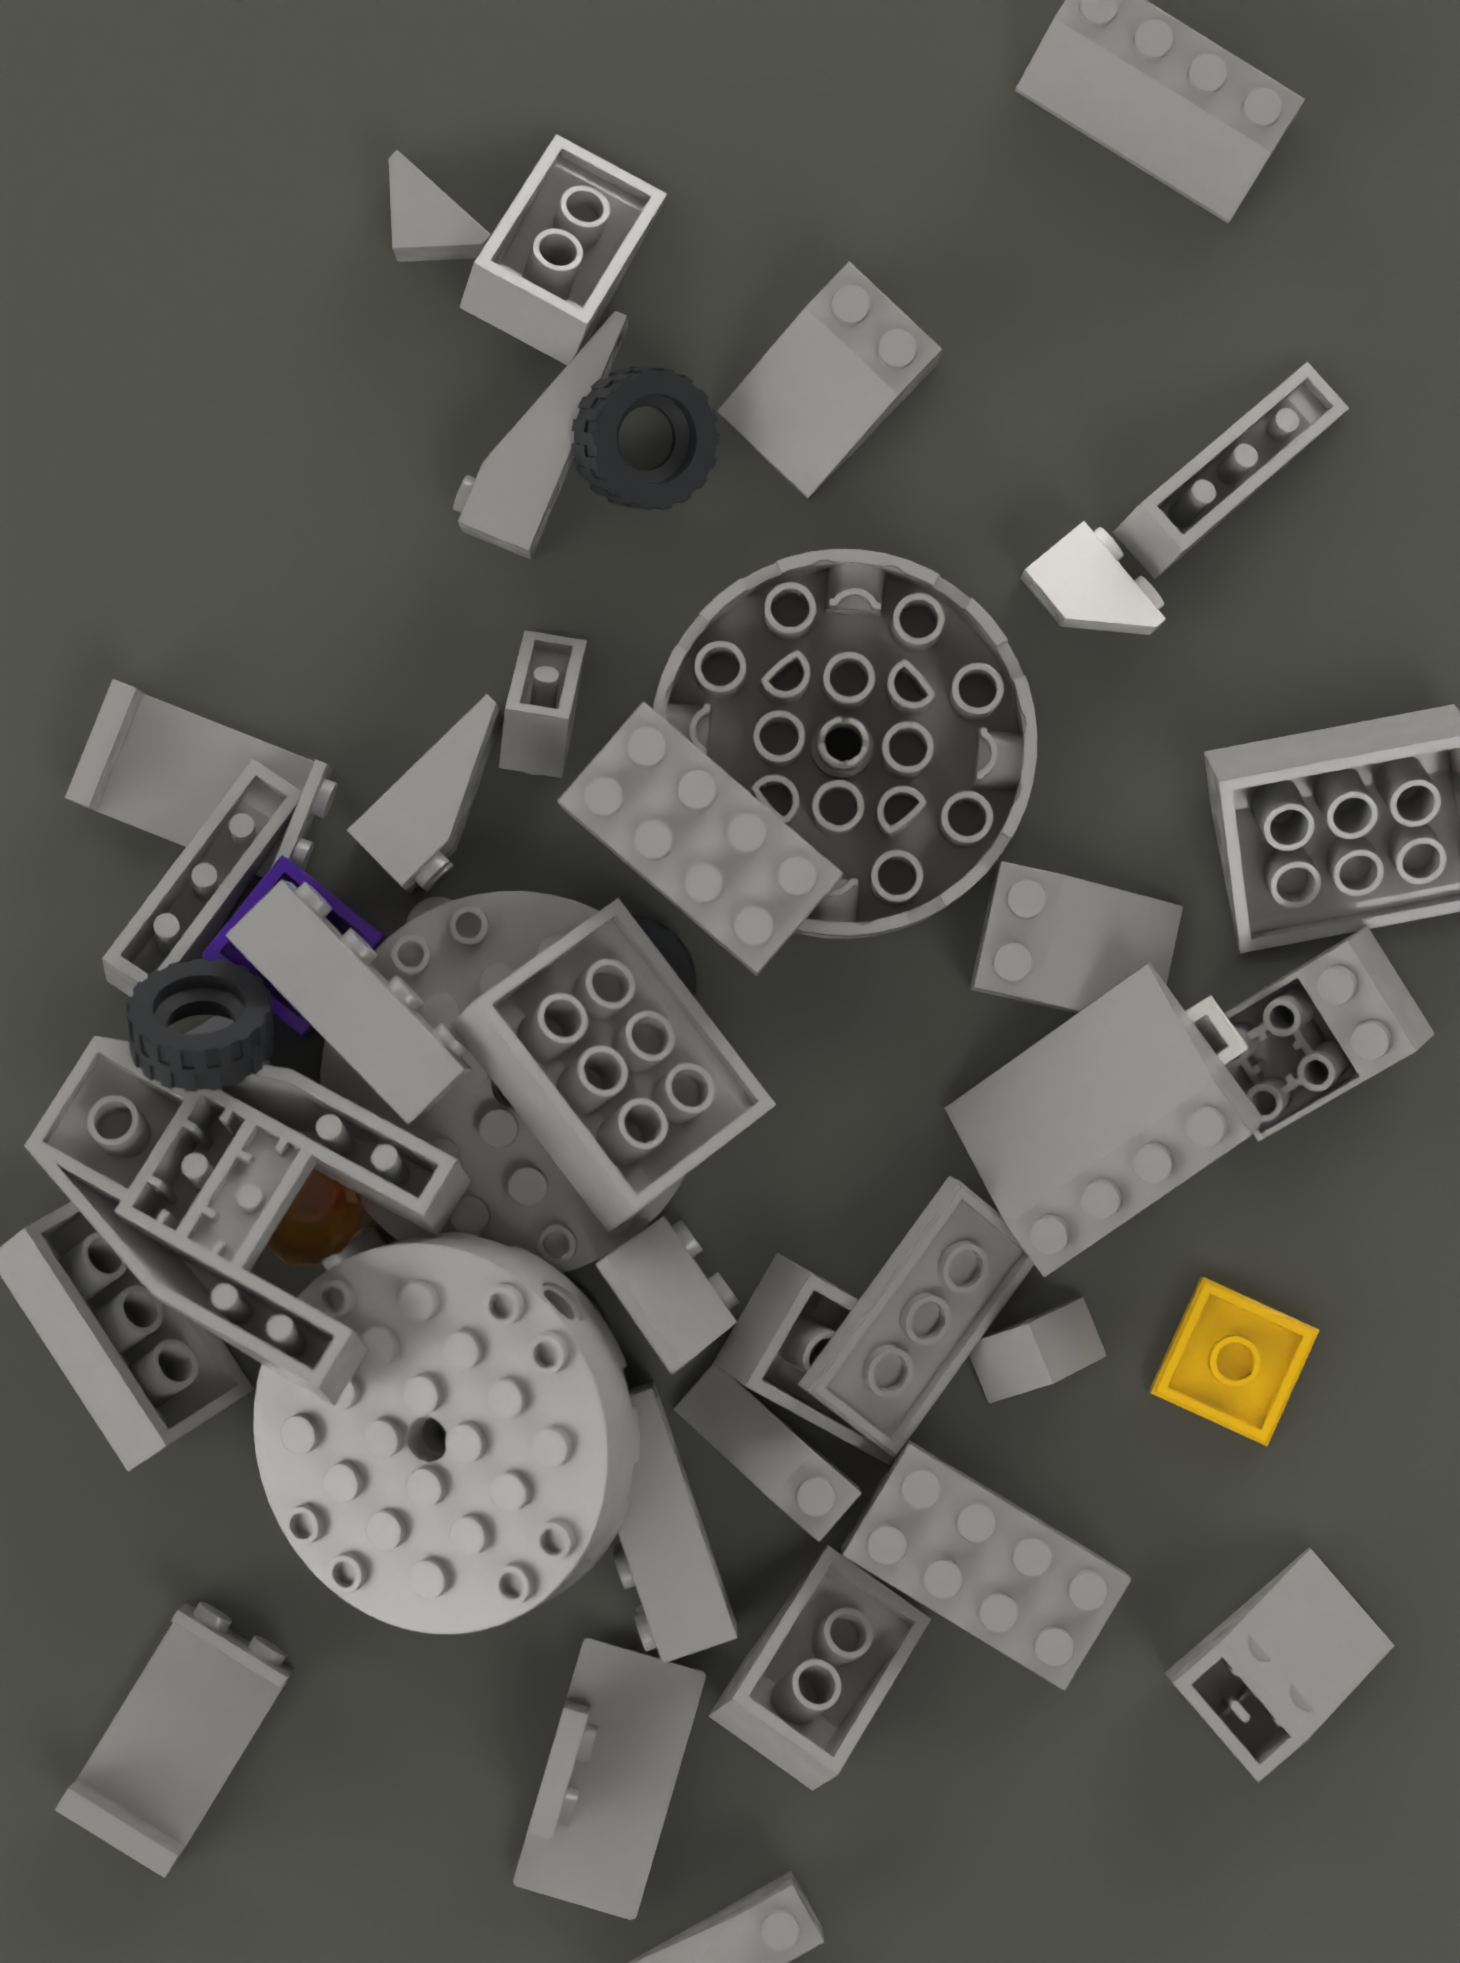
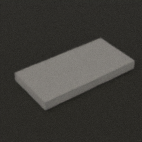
[798,1176,1034,1458]

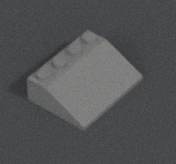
[1204,704,1460,953]
[450,898,776,1233]
[945,962,1264,1277]

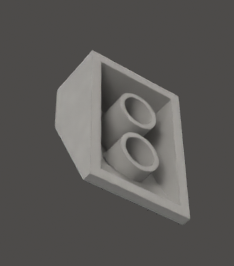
[459,134,667,365]
[717,261,942,499]
[347,694,503,894]
[970,861,1183,1013]
[595,1215,740,1374]
[713,1253,894,1465]
[709,1545,931,1791]

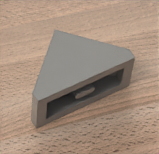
[388,150,491,262]
[969,1296,1107,1404]

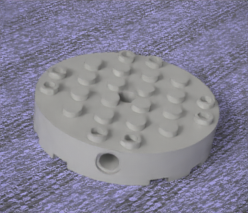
[653,549,1037,939]
[320,891,687,1273]
[253,1231,640,1634]

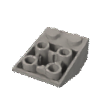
[1224,926,1435,1142]
[1165,1547,1394,1783]

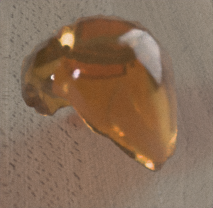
[267,1169,362,1266]

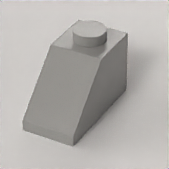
[499,630,587,778]

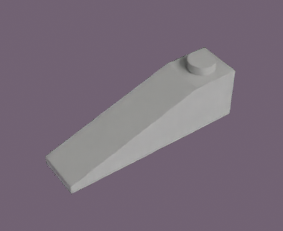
[453,311,628,560]
[1113,362,1350,579]
[102,759,302,997]

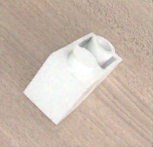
[1020,521,1166,635]

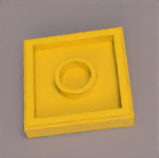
[1149,1276,1320,1446]

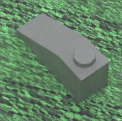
[673,1364,861,1542]

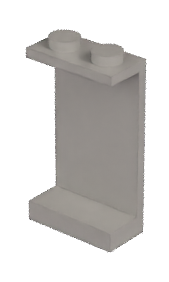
[65,679,338,878]
[55,1601,294,1878]

